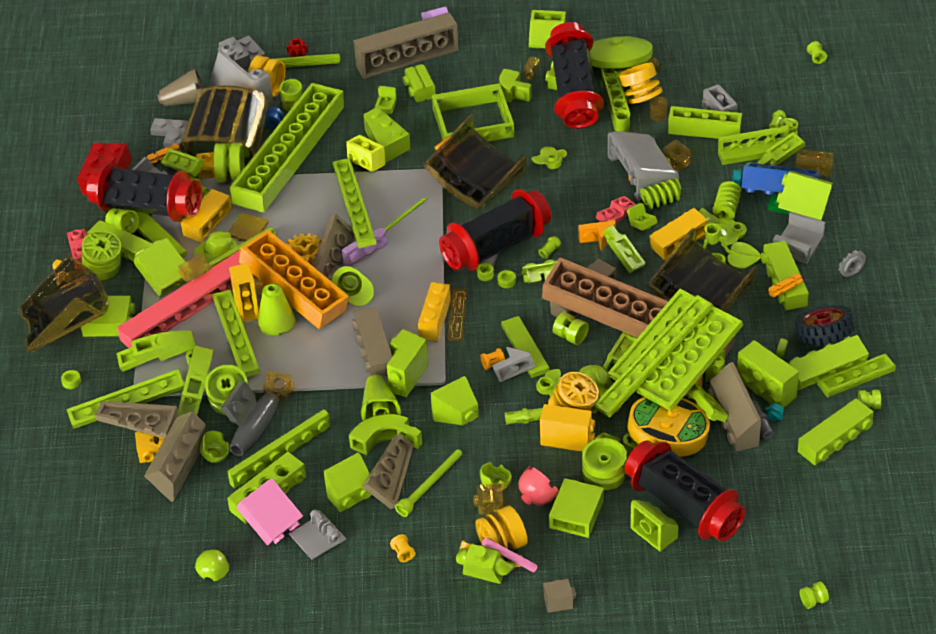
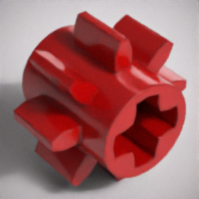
[286,38,308,57]

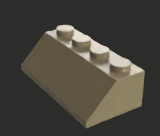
[707,362,761,452]
[144,411,206,502]

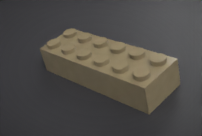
[354,12,459,79]

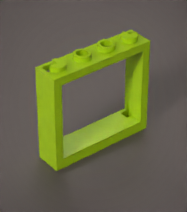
[432,83,515,147]

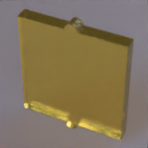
[228,213,269,242]

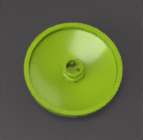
[590,36,653,68]

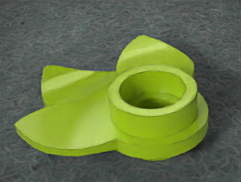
[531,146,567,169]
[717,217,747,246]
[536,369,561,396]

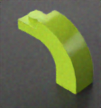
[349,414,422,455]

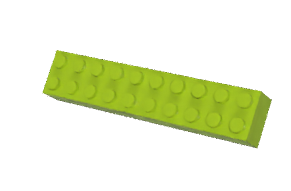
[230,83,344,212]

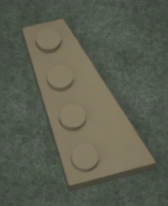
[313,214,355,280]
[96,401,178,439]
[362,433,414,509]

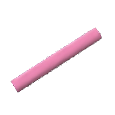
[482,538,537,572]

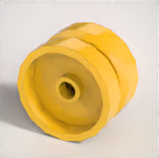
[248,55,286,97]

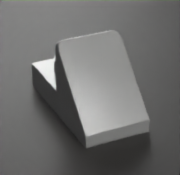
[492,347,536,382]

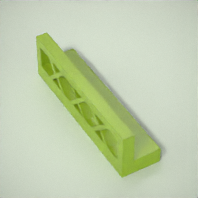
[718,126,790,165]

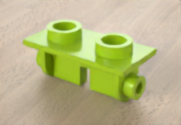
[521,260,557,284]
[705,350,725,382]

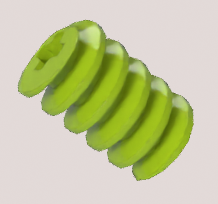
[640,178,681,209]
[713,181,741,219]

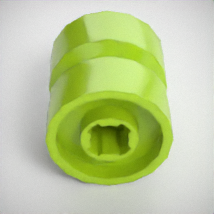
[279,79,303,111]
[105,208,140,233]
[552,312,589,345]

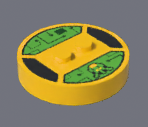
[627,397,710,457]

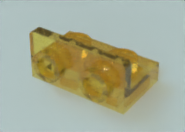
[795,150,834,176]

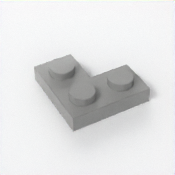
[150,118,189,149]

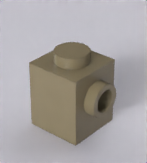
[543,579,576,613]

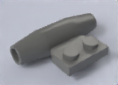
[221,381,280,456]

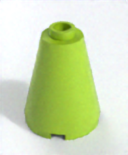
[257,284,296,336]
[361,375,401,421]

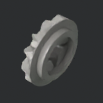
[838,250,866,277]

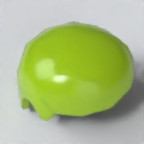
[199,430,229,463]
[480,462,512,491]
[195,549,229,581]

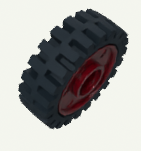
[795,305,855,345]

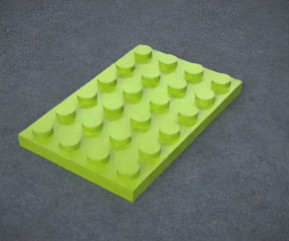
[608,289,743,411]

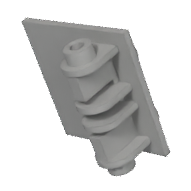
[289,510,346,560]

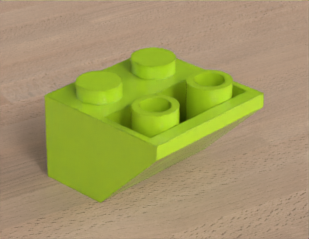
[529,10,566,48]

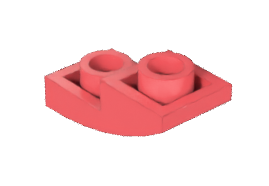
[596,196,636,224]
[67,229,87,264]

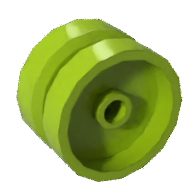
[214,143,245,183]
[205,365,249,415]
[582,438,627,490]

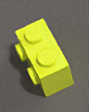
[346,135,386,172]

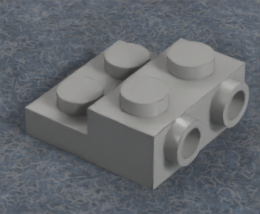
[218,36,266,68]

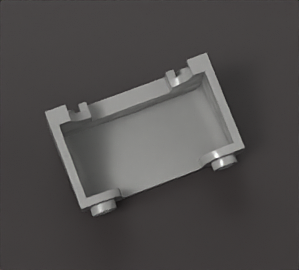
[209,42,274,120]
[608,131,679,201]

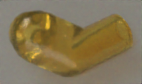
[523,57,539,79]

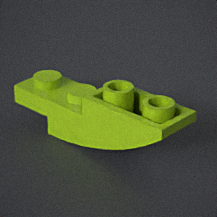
[117,330,196,372]
[177,345,214,417]

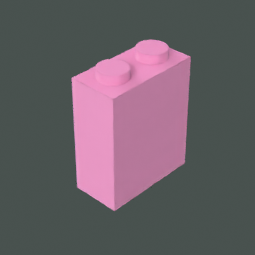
[236,478,303,546]

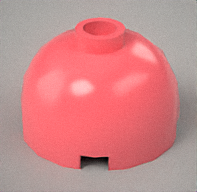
[519,466,559,506]

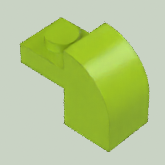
[499,69,532,103]

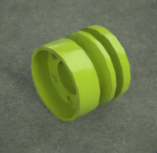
[81,230,121,280]

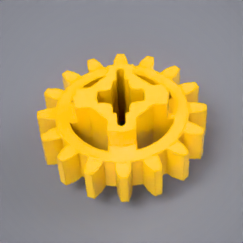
[286,233,322,264]

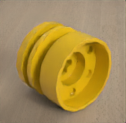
[618,62,663,104]
[548,372,599,411]
[475,505,528,551]

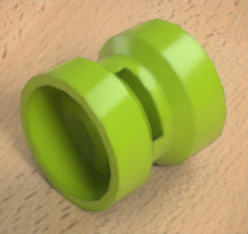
[858,389,881,410]
[799,581,829,609]

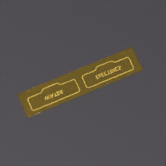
[447,289,467,341]

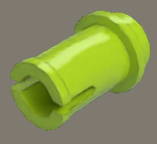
[769,110,786,128]
[538,236,561,259]

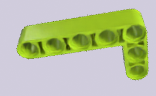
[601,61,649,132]

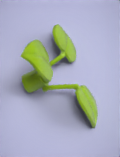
[676,208,761,275]

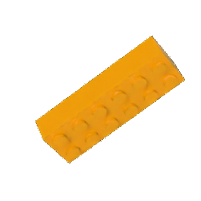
[239,230,349,330]

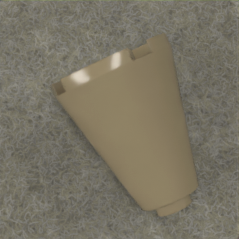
[157,69,208,107]

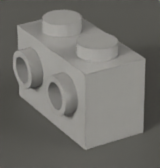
[702,84,737,112]

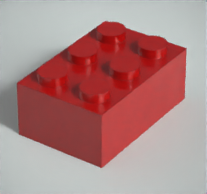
[77,143,132,195]

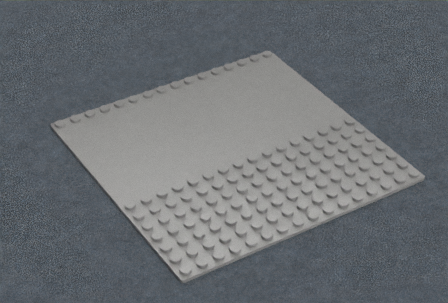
[134,168,446,397]

